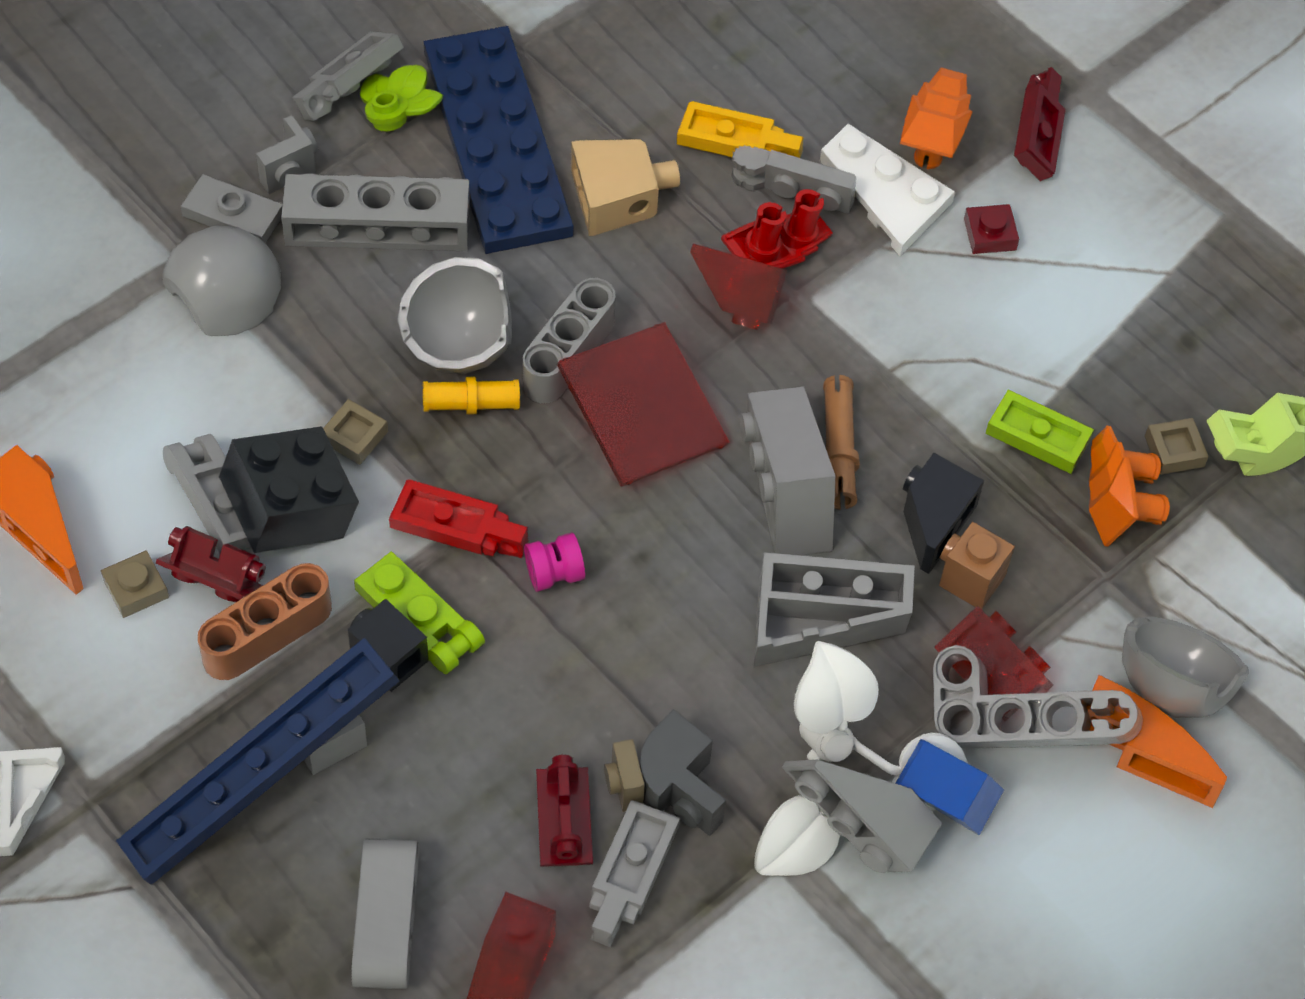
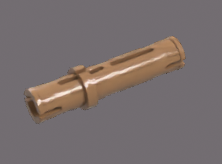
[823,375,860,510]

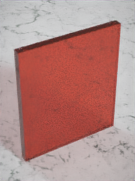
[557,322,729,487]

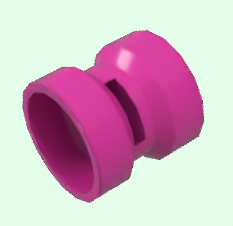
[524,532,585,592]

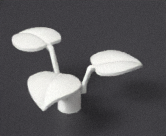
[754,641,968,876]

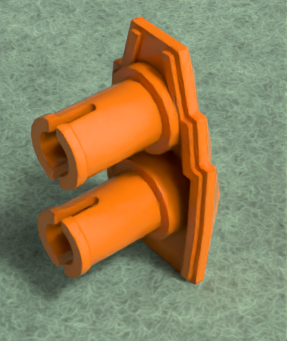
[900,67,973,169]
[1089,425,1170,547]

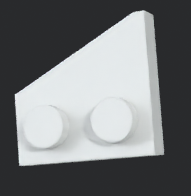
[0,747,65,856]

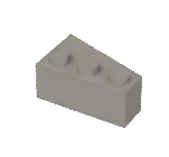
[740,387,836,555]
[753,552,915,667]

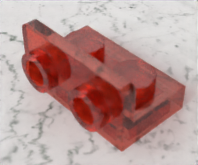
[934,606,1053,722]

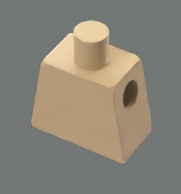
[571,139,680,236]

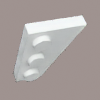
[820,124,955,256]

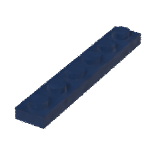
[116,637,400,885]

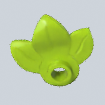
[360,65,443,131]

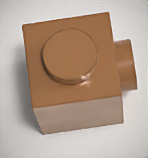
[939,521,1015,610]

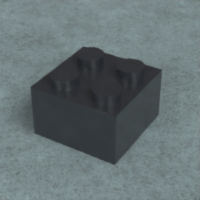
[219,426,359,553]

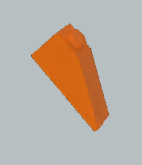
[0,445,84,595]

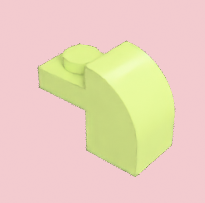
[1206,393,1305,476]

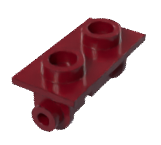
[155,526,266,602]
[536,754,593,867]

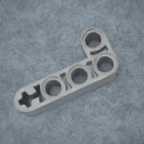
[933,645,1143,749]

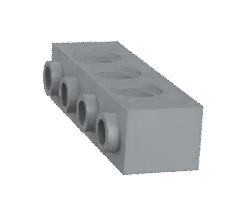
[281,173,470,251]

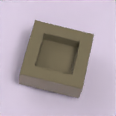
[323,399,388,465]
[1145,418,1209,475]
[100,550,169,618]
[604,739,645,812]

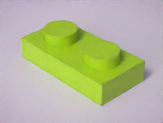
[985,389,1094,474]

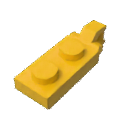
[677,101,803,158]

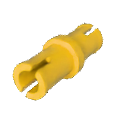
[423,376,520,415]

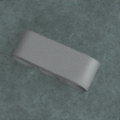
[523,278,615,403]
[352,838,419,990]

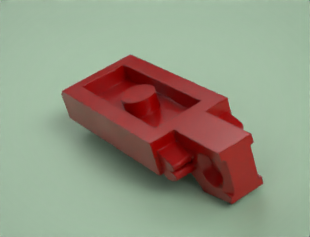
[389,479,529,558]

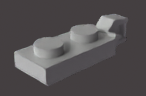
[292,32,404,121]
[589,800,680,948]

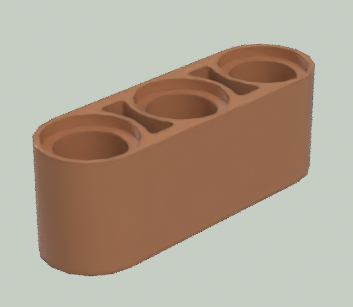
[198,563,332,680]

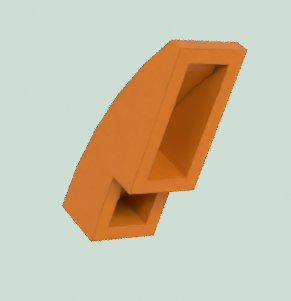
[1087,675,1227,808]

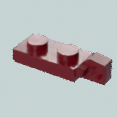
[1014,67,1066,181]

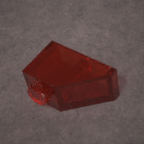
[690,244,787,330]
[467,892,556,999]

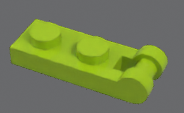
[354,551,485,674]

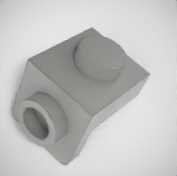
[256,115,318,194]

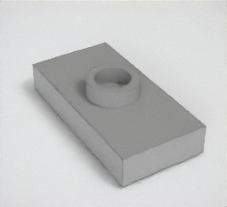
[181,174,283,243]

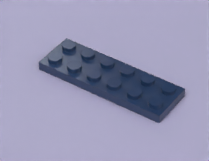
[424,26,574,254]

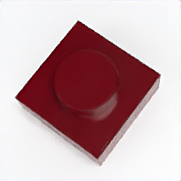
[964,204,1019,254]

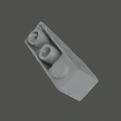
[782,759,943,873]

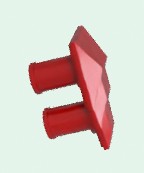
[721,189,833,277]

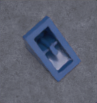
[895,739,1004,835]

